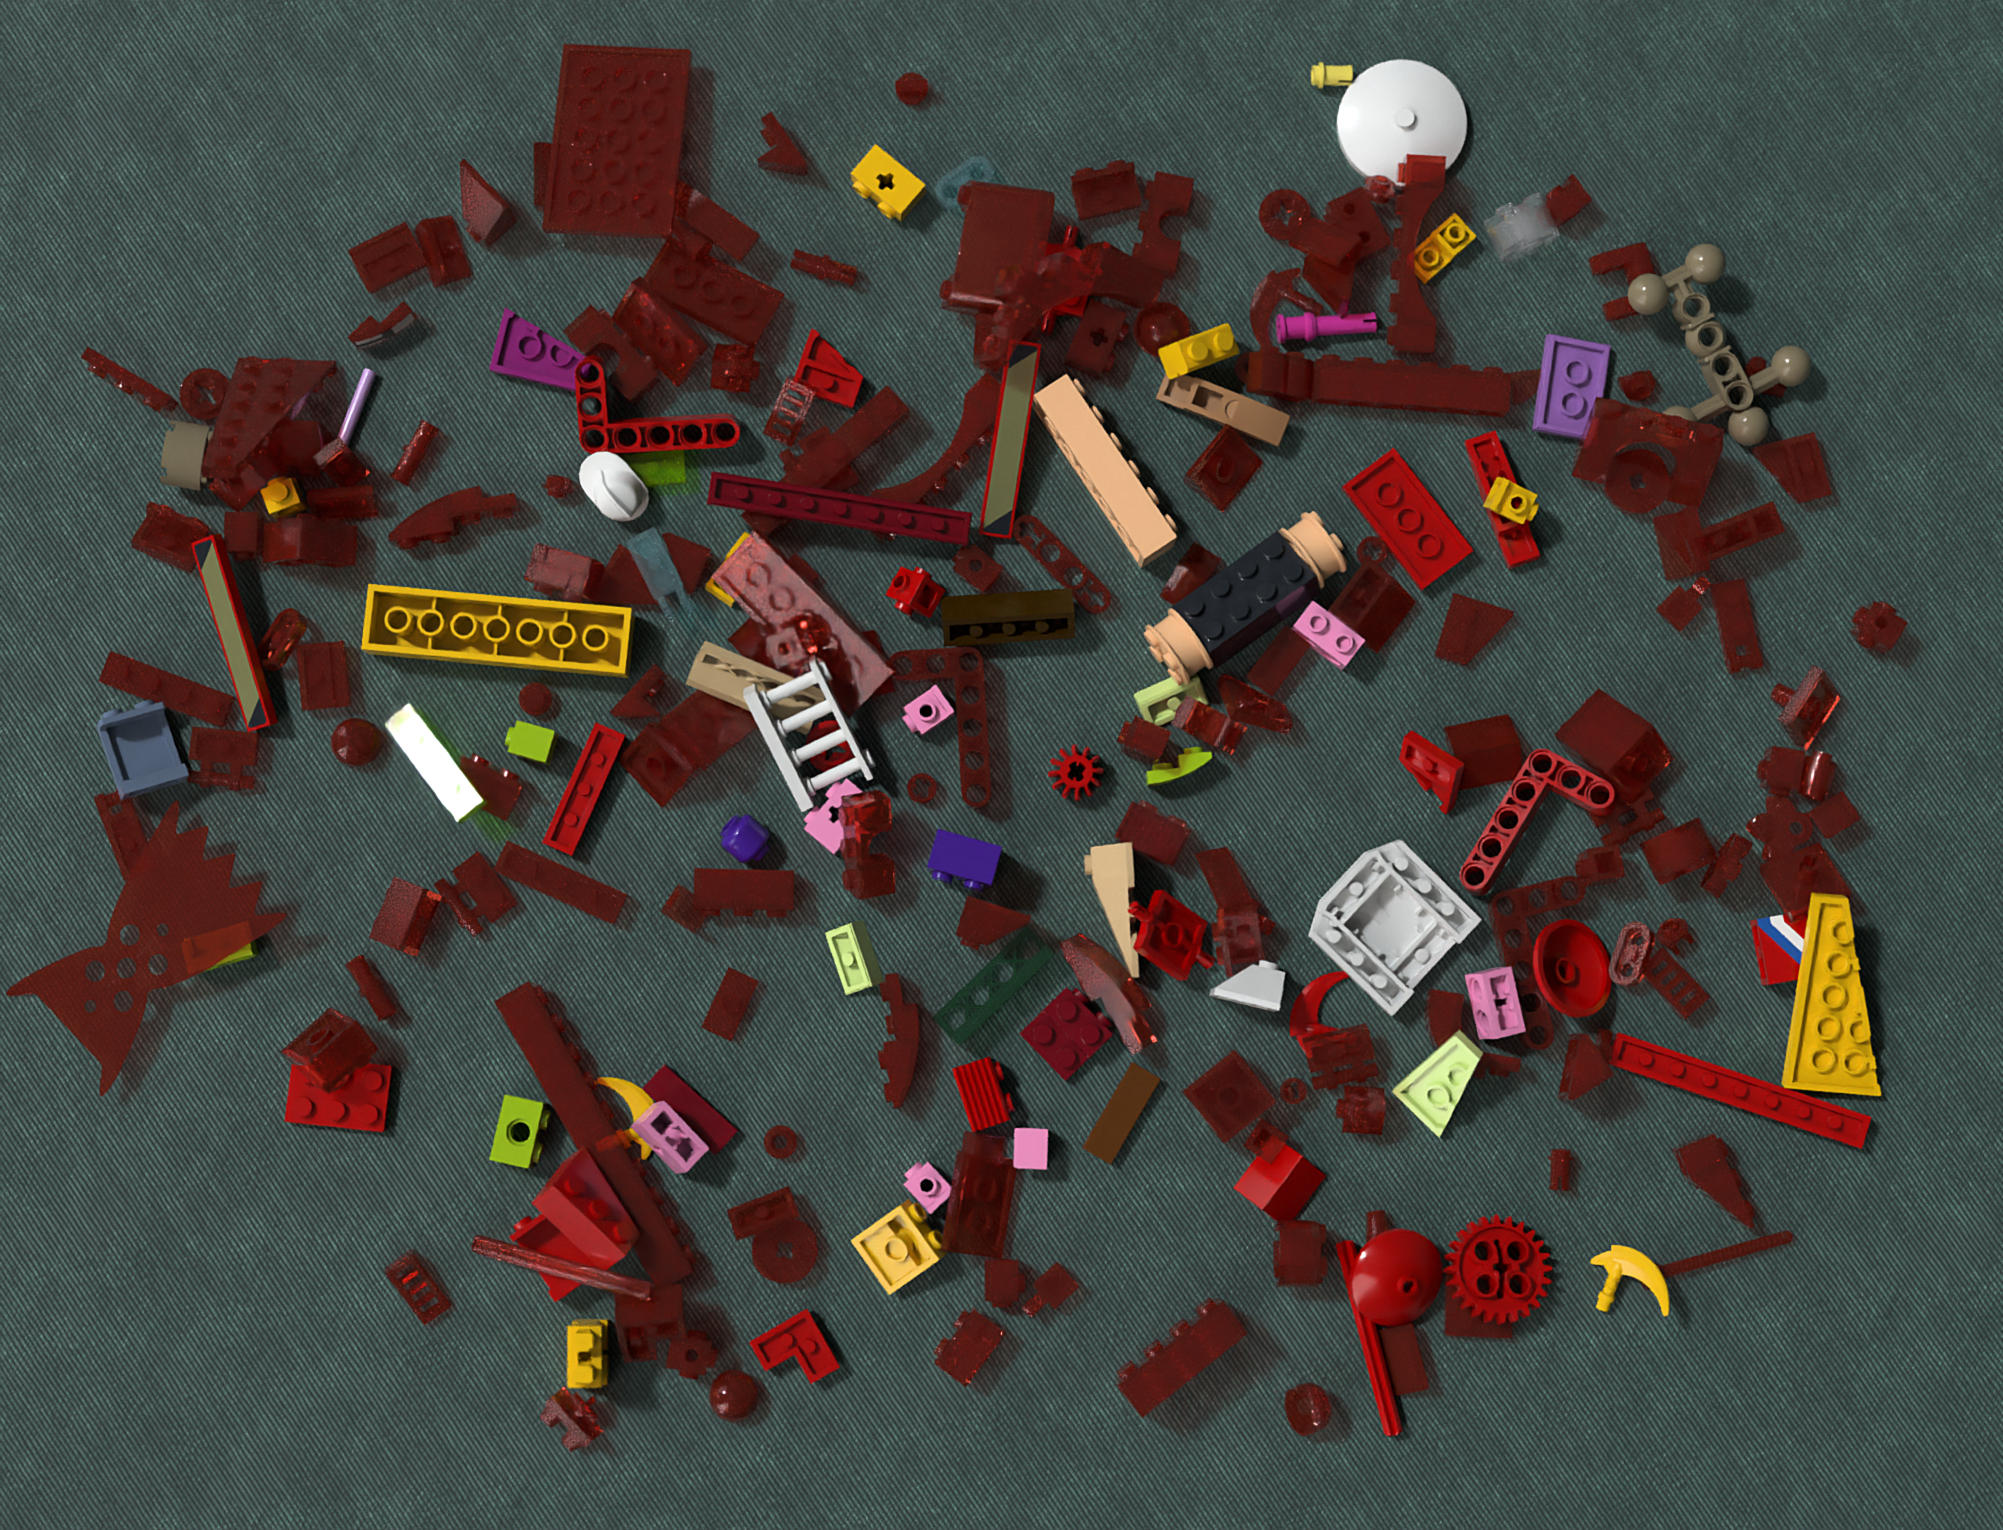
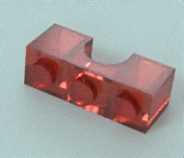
[1131,171,1194,280]
[563,305,661,407]
[838,790,896,900]

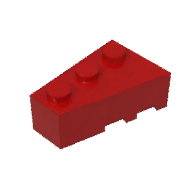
[532,1146,641,1272]

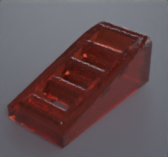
[763,374,820,447]
[1637,948,1710,1019]
[385,1249,452,1326]

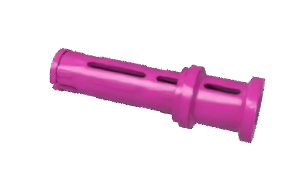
[1276,312,1377,343]

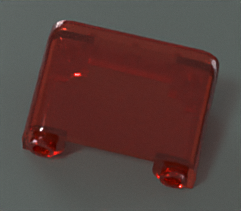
[939,180,1055,327]

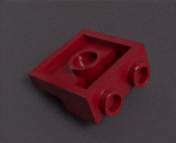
[1019,987,1113,1081]

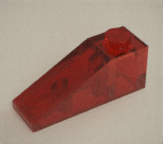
[1683,501,1785,567]

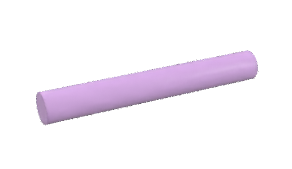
[329,368,377,464]

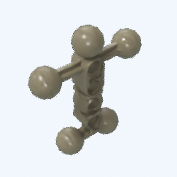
[1627,243,1812,447]

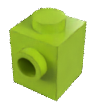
[505,720,559,765]

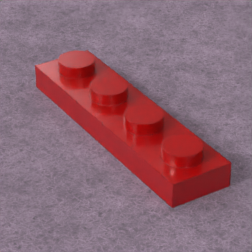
[542,722,627,857]

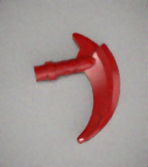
[1289,971,1357,1056]

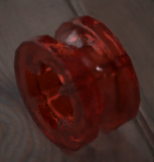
[1356,536,1387,567]
[907,773,937,804]

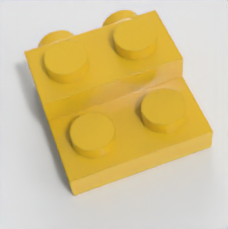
[851,1199,947,1295]

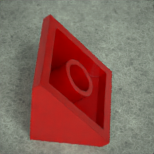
[1233,1135,1326,1229]

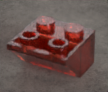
[1328,558,1416,655]

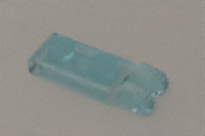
[625,527,694,623]

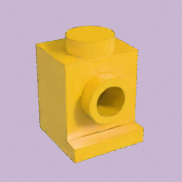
[260,477,307,520]
[1483,477,1539,525]

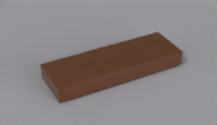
[1082,1062,1160,1165]

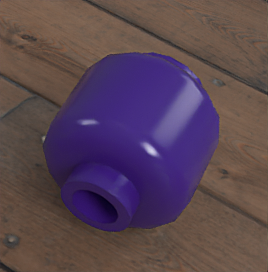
[720,814,770,863]

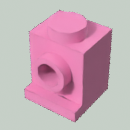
[902,685,955,737]
[903,1161,955,1214]

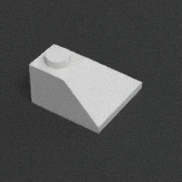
[1209,960,1285,1012]

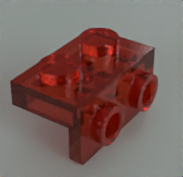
[1070,160,1142,221]
[131,501,209,573]
[447,753,525,821]
[1212,903,1265,977]

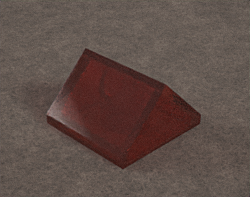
[1183,424,1263,513]
[1444,714,1522,791]
[1557,1033,1614,1100]

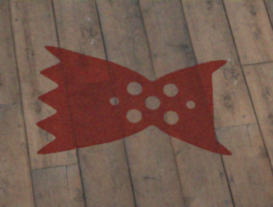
[6,800,287,1097]

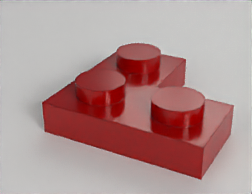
[749,1308,840,1384]

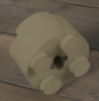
[160,419,219,491]

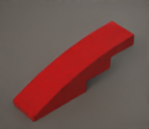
[1464,431,1540,570]

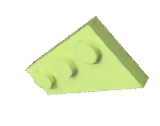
[1392,1030,1483,1138]

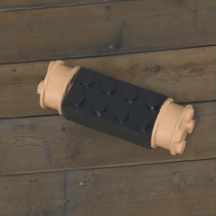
[1143,511,1348,686]

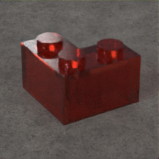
[263,513,357,568]
[614,1284,687,1364]

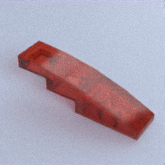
[639,166,760,263]

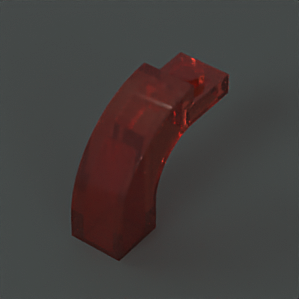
[1425,989,1521,1079]

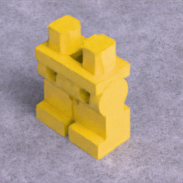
[568,1319,608,1388]

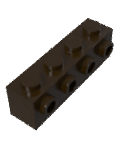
[941,588,1075,647]

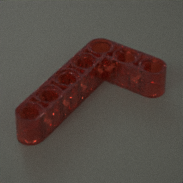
[888,647,991,810]
[1487,876,1585,1050]

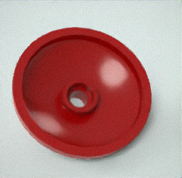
[1533,919,1612,1018]
[1349,1228,1443,1326]

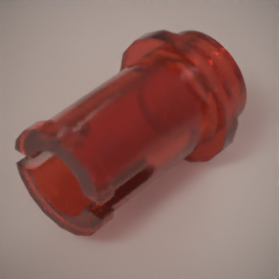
[1547,1149,1574,1191]

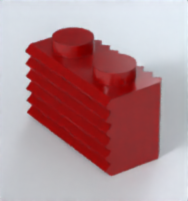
[952,1056,1014,1132]

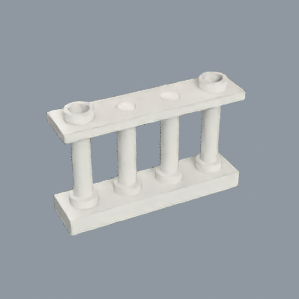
[743,655,876,812]

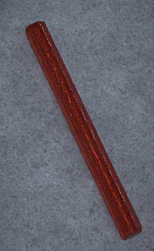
[471,1235,655,1301]

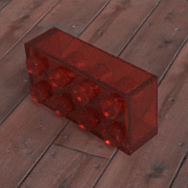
[1114,1297,1248,1418]

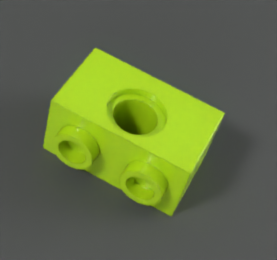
[489,1094,551,1169]

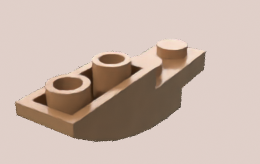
[1156,374,1291,447]

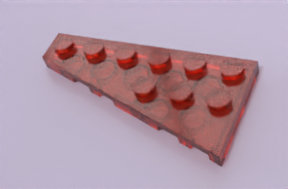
[201,356,337,479]

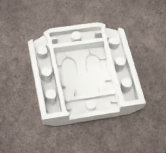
[1308,840,1482,1016]

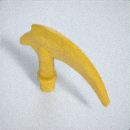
[595,1077,654,1160]
[1590,1245,1670,1316]

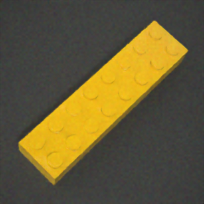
[361,584,635,678]

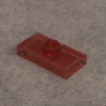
[1245,625,1311,697]
[701,967,759,1041]

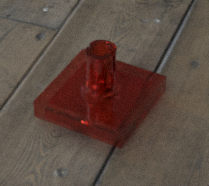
[1771,665,1841,750]
[1759,843,1852,923]

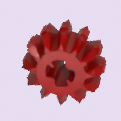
[1048,745,1104,801]

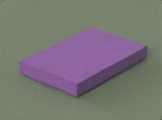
[1532,334,1611,442]

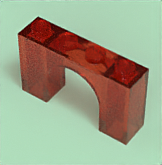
[1572,397,1724,509]

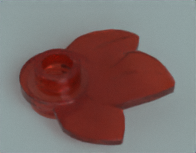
[1746,796,1813,861]

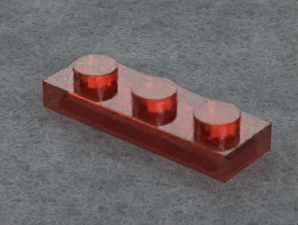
[81,347,178,414]

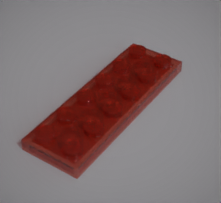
[711,529,897,717]

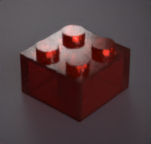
[1181,1049,1276,1144]

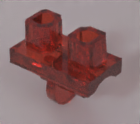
[540,1386,603,1452]

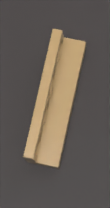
[686,641,825,735]

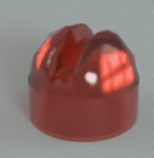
[1280,1077,1308,1104]

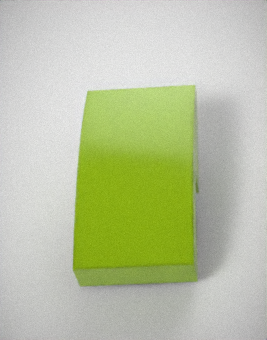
[1145,747,1212,787]

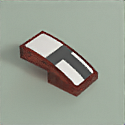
[347,301,417,349]

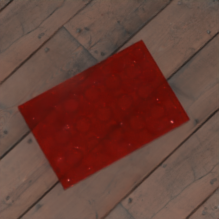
[542,44,693,239]

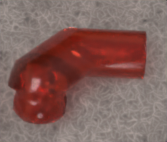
[1745,356,1786,398]

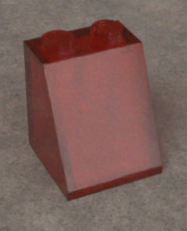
[1554,688,1674,806]

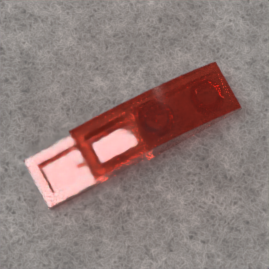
[388,486,521,550]
[1059,933,1157,1055]
[878,972,919,1108]

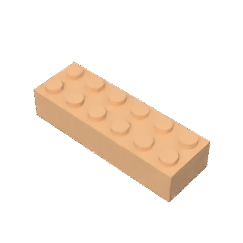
[1033,374,1178,568]

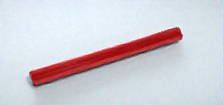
[1336,1240,1403,1436]

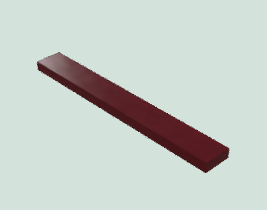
[707,471,973,546]

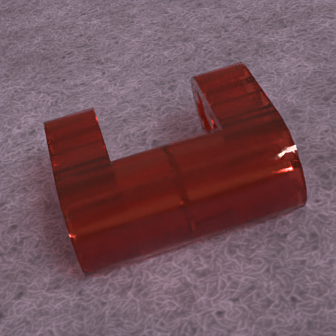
[1588,242,1656,322]

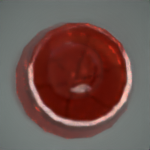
[1134,302,1190,357]

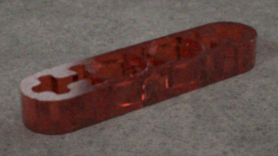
[1012,515,1111,615]

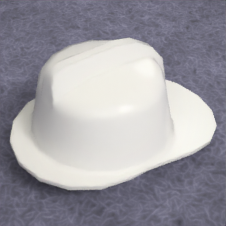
[579,451,649,522]

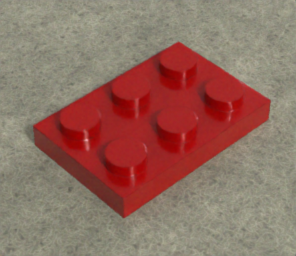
[284,1055,394,1132]

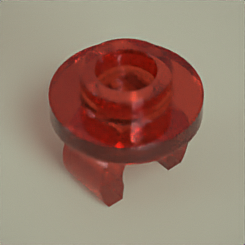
[1657,918,1693,955]

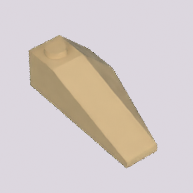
[1084,842,1139,978]

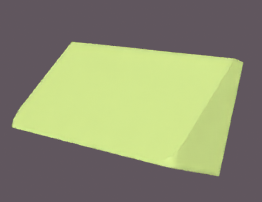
[1133,673,1209,731]
[825,920,884,995]

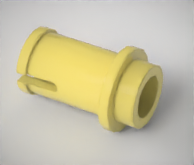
[1311,62,1353,88]

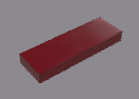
[642,1064,739,1156]

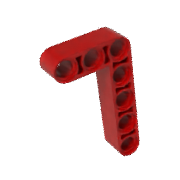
[574,355,742,454]
[1460,748,1617,896]

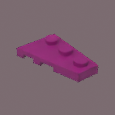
[489,307,593,392]

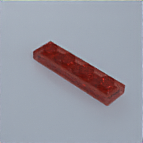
[98,651,235,728]
[493,841,628,925]

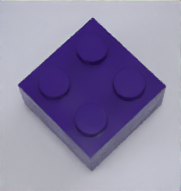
[927,829,1002,893]

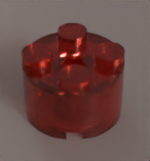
[1639,817,1718,886]
[1273,1220,1327,1288]

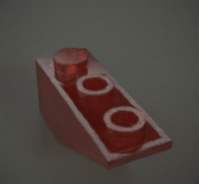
[1672,1133,1755,1229]

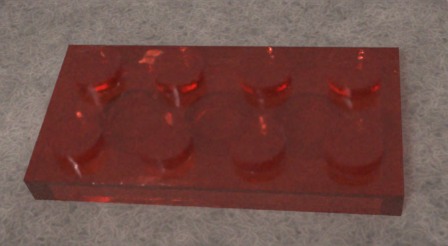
[638,236,785,349]

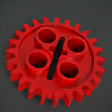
[1443,1215,1552,1325]

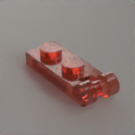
[1709,578,1763,674]
[94,787,158,882]

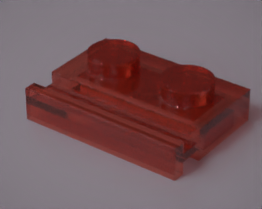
[347,221,428,294]
[296,640,352,712]

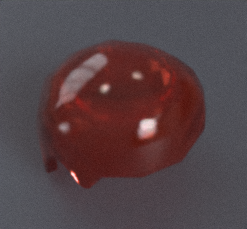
[330,718,381,767]
[709,1369,759,1424]
[1284,1382,1332,1436]

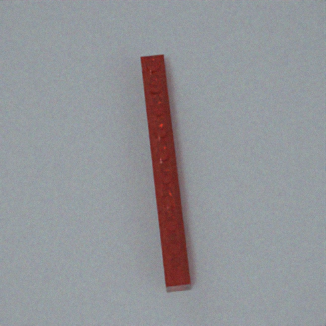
[494,981,697,1292]

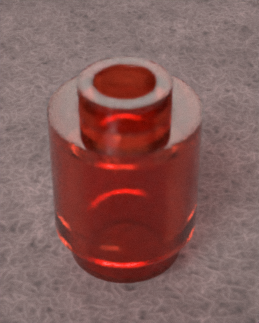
[1797,751,1837,802]

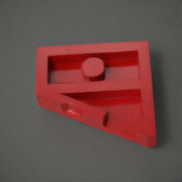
[791,329,864,410]
[1399,730,1464,814]

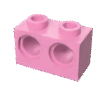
[1290,601,1365,671]
[1465,966,1526,1039]

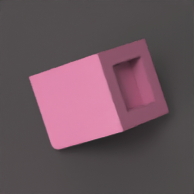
[1013,1128,1048,1169]

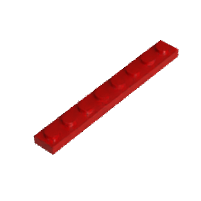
[1607,1032,1872,1149]

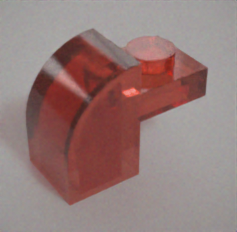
[1171,695,1247,756]

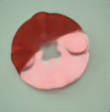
[1603,448,1671,515]
[1700,833,1753,899]
[752,1216,818,1283]

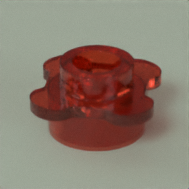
[1364,175,1396,204]

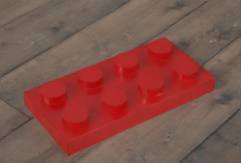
[1341,448,1474,591]

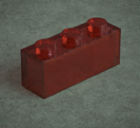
[693,868,794,918]

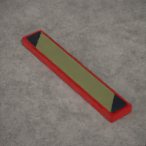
[978,339,1042,539]
[191,533,278,732]

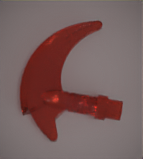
[1250,268,1324,355]

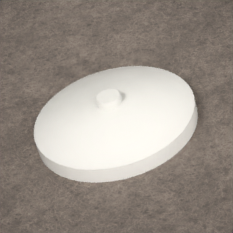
[1337,60,1467,189]

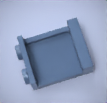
[96,699,189,801]

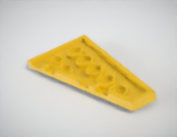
[1781,893,1881,1096]

